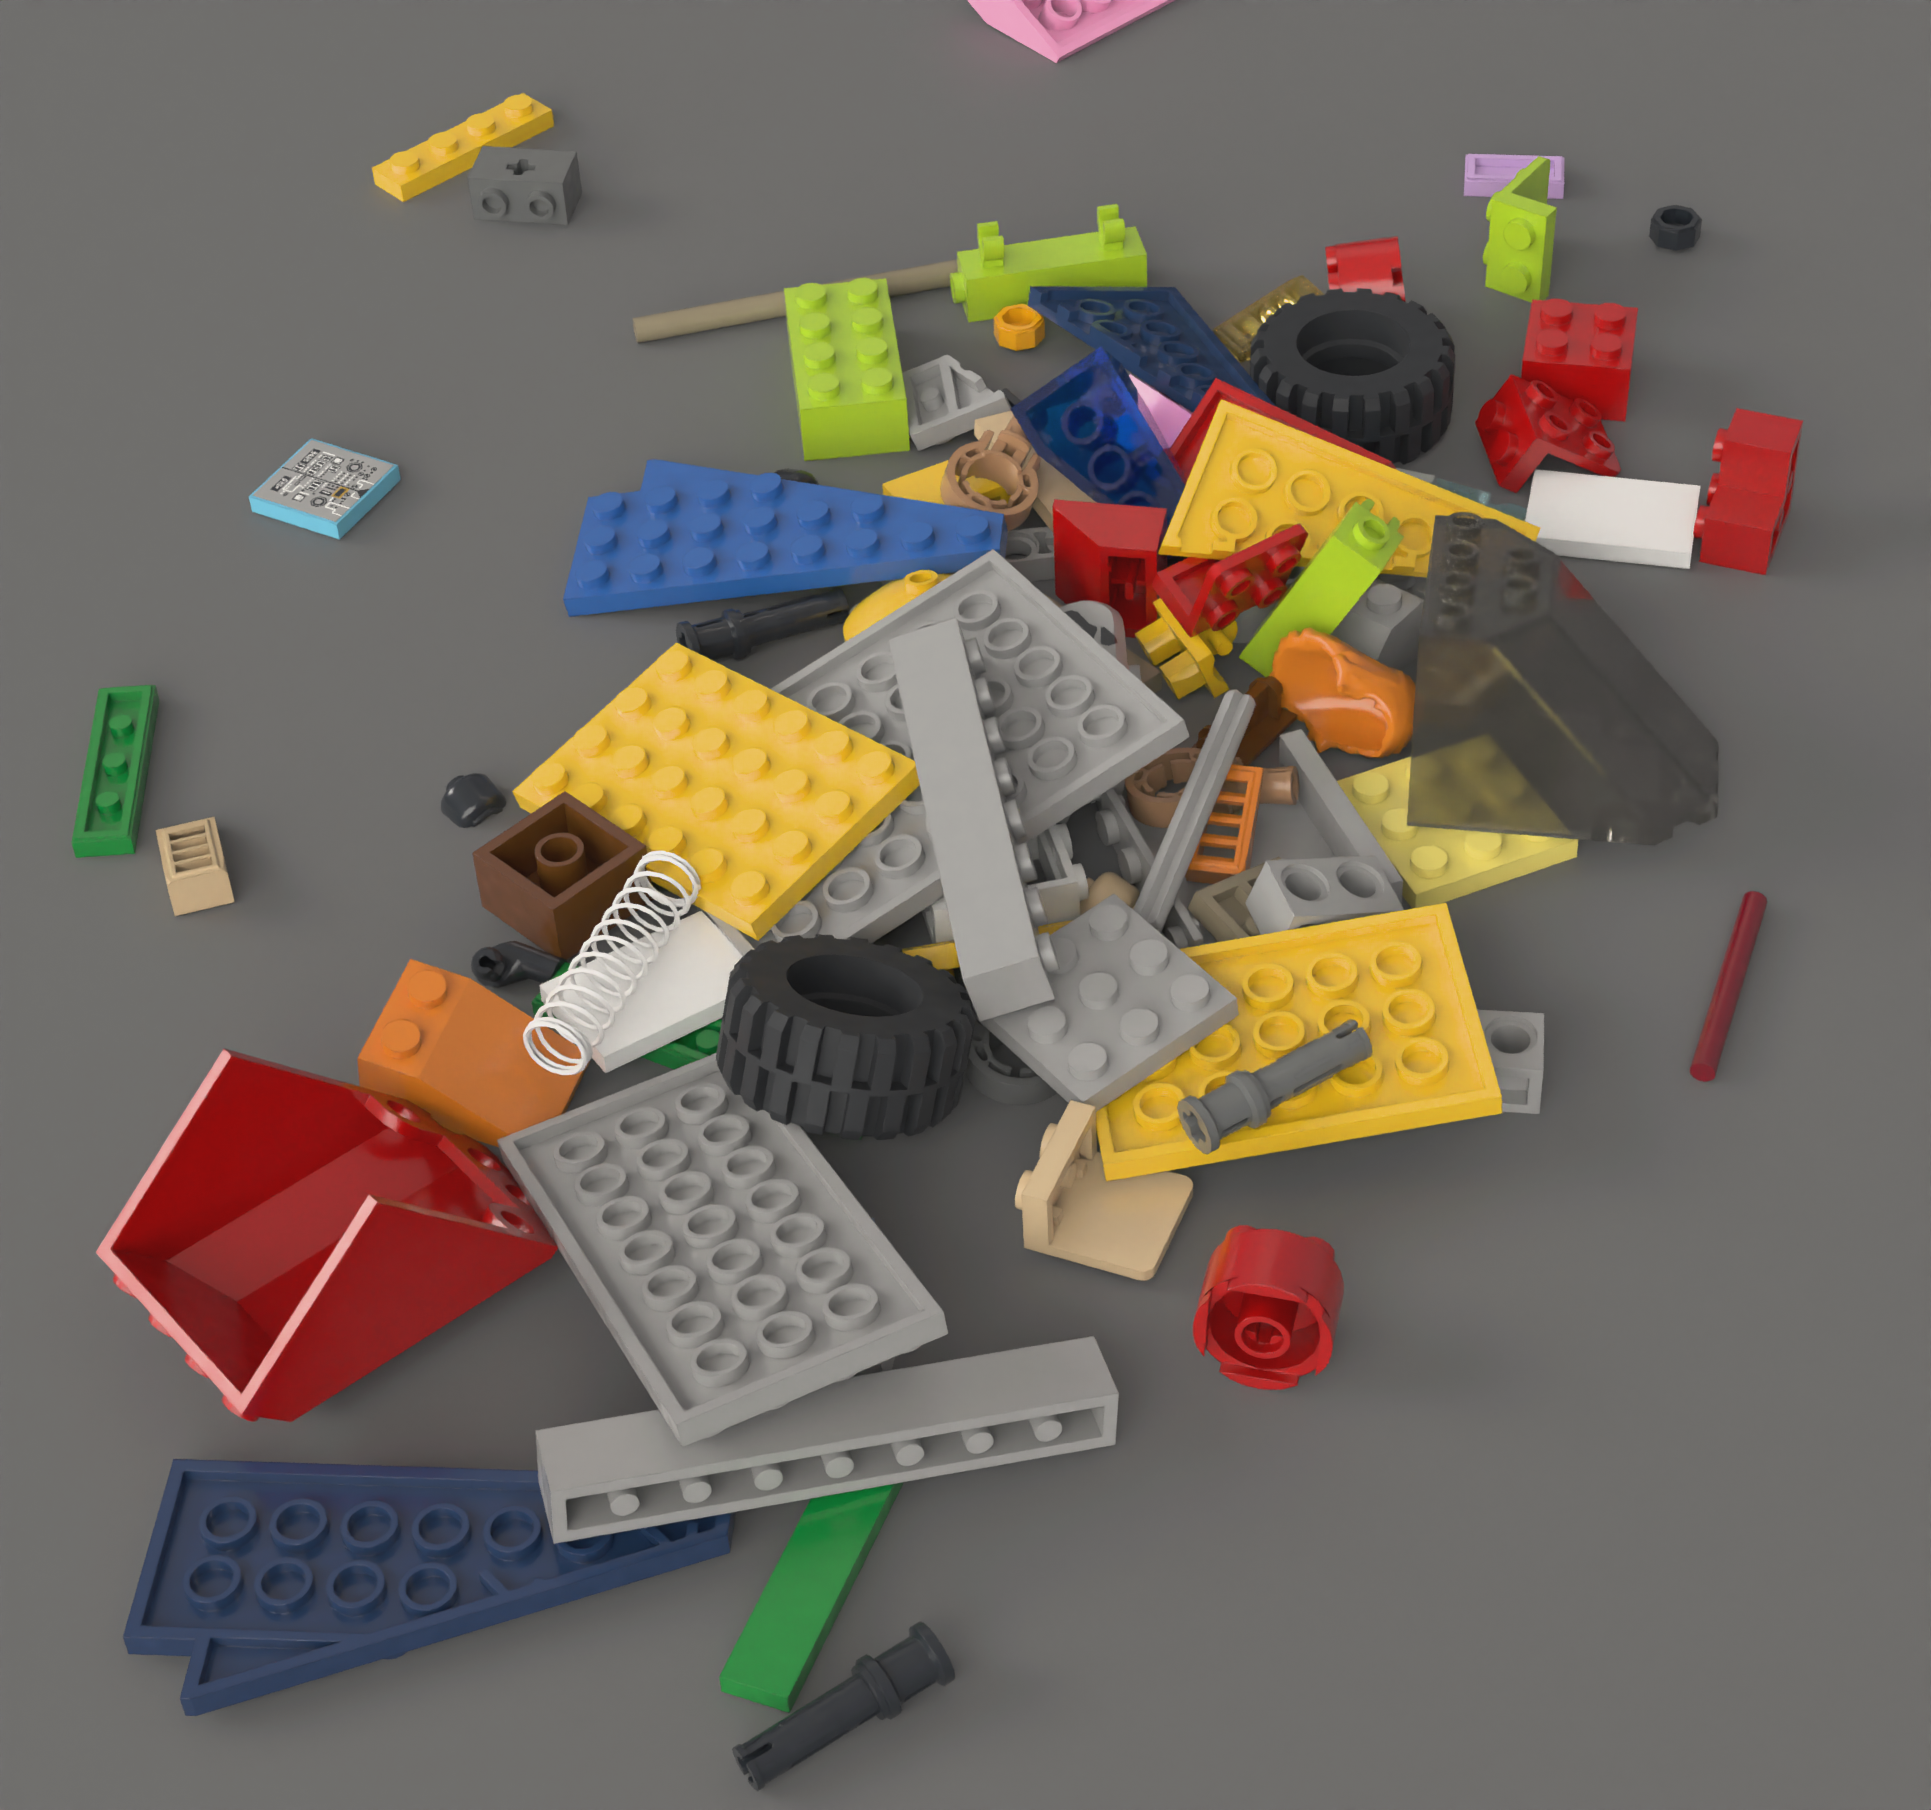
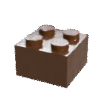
[472,791,654,960]

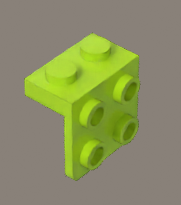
[1483,156,1557,303]

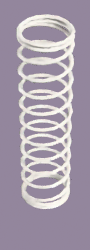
[523,850,701,1075]

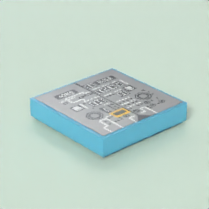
[249,438,401,540]

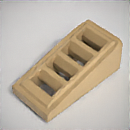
[156,817,235,916]

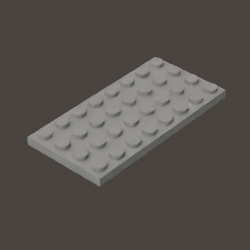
[497,1053,948,1447]

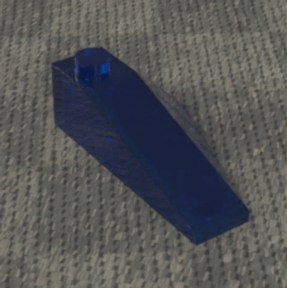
[1011,346,1187,560]

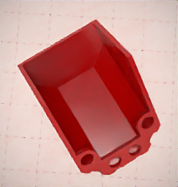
[96,1048,558,1422]

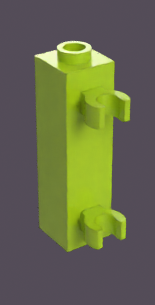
[950,204,1147,323]
[1239,499,1404,677]

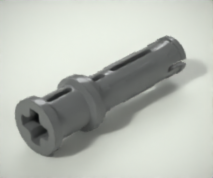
[1177,1019,1373,1154]

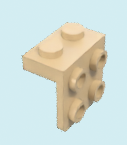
[1015,1100,1193,1281]

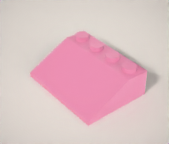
[967,0,1175,63]

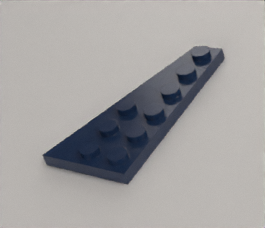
[1028,286,1275,412]

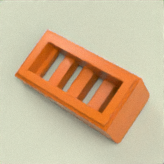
[1185,764,1264,884]

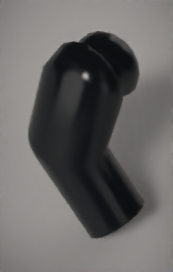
[471,941,568,988]

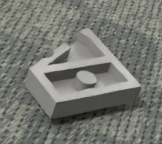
[902,354,1012,451]

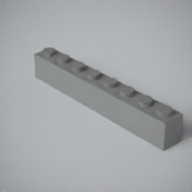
[888,617,1060,1022]
[535,1336,1119,1544]

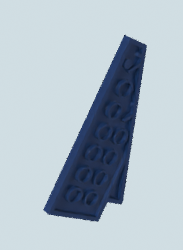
[123,1459,736,1716]

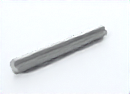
[1133,690,1256,933]

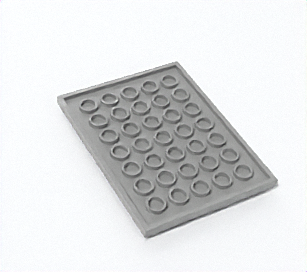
[694,549,1190,956]

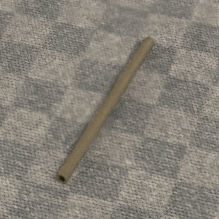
[632,259,958,343]

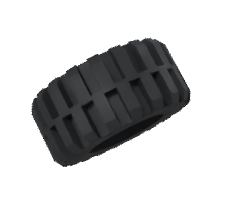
[1250,288,1456,465]
[716,934,976,1140]

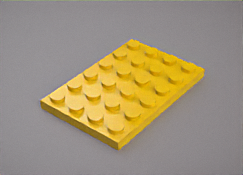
[512,643,920,941]
[1096,903,1502,1181]

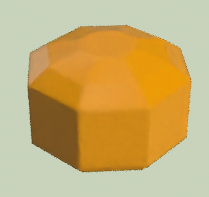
[993,304,1045,351]

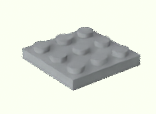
[966,894,1239,1112]

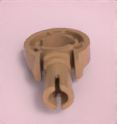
[940,402,1048,531]
[1125,748,1299,828]

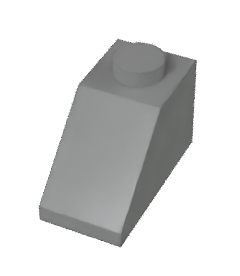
[1331,578,1424,671]

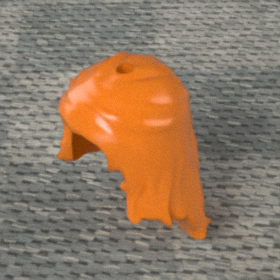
[1270,627,1424,758]

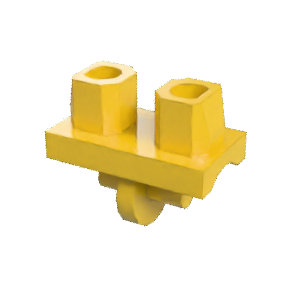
[1135,598,1238,700]

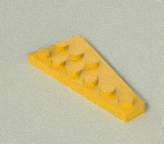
[1158,399,1540,585]

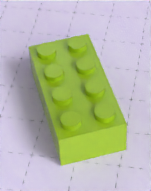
[784,278,910,461]

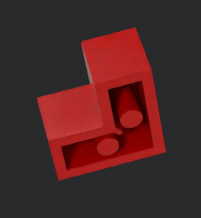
[1693,408,1803,575]

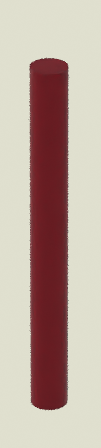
[1690,891,1768,1082]

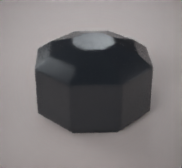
[1649,205,1702,251]

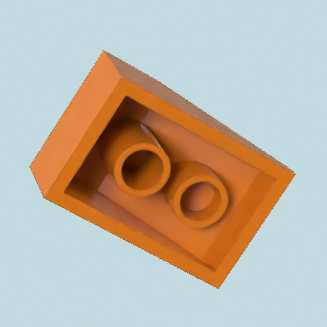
[357,959,590,1148]

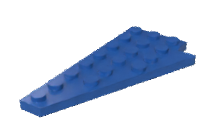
[563,459,1008,617]

